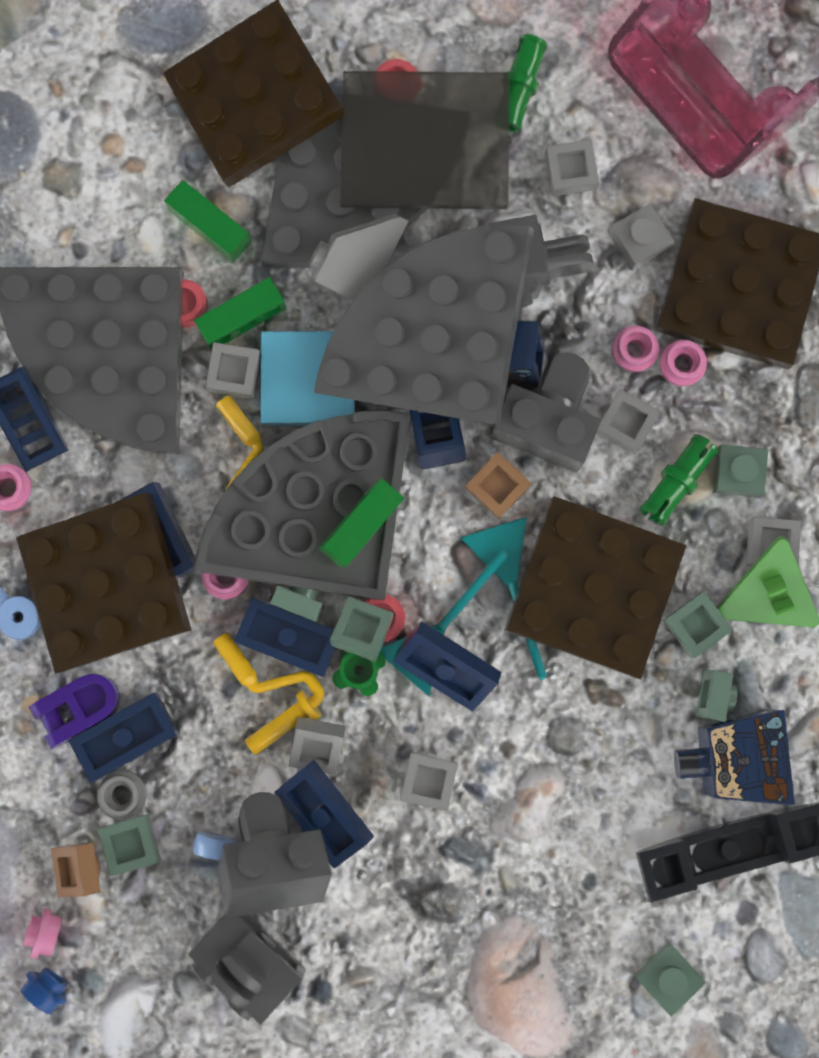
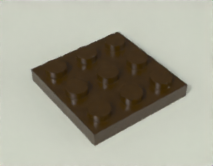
[163,0,346,188]
[656,198,819,369]
[16,492,192,674]
[504,496,687,680]

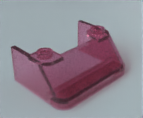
[608,0,819,178]

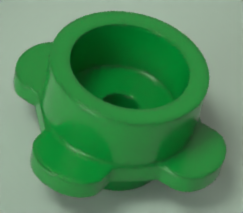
[332,649,386,696]

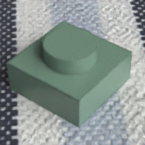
[713,444,768,498]
[270,585,325,623]
[663,591,733,659]
[330,596,393,662]
[696,670,738,722]
[98,813,161,877]
[634,942,706,1017]

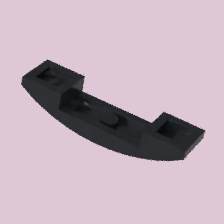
[636,802,819,902]

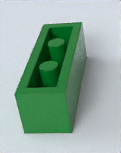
[164,179,252,263]
[194,277,287,351]
[318,478,405,568]

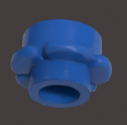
[20,967,67,1014]

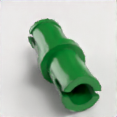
[493,34,548,133]
[639,434,719,526]

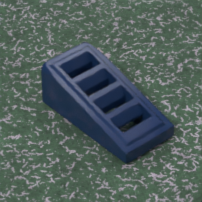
[0,366,69,472]
[409,410,466,470]

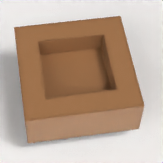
[464,452,532,520]
[51,842,101,897]

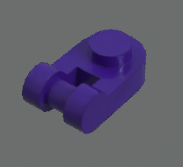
[29,674,120,750]

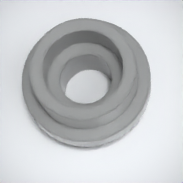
[97,770,147,820]

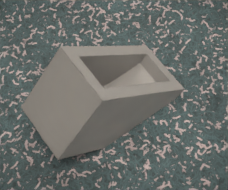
[309,213,408,301]

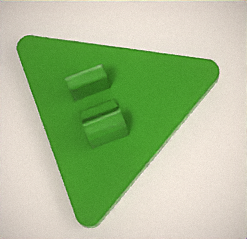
[716,536,819,628]

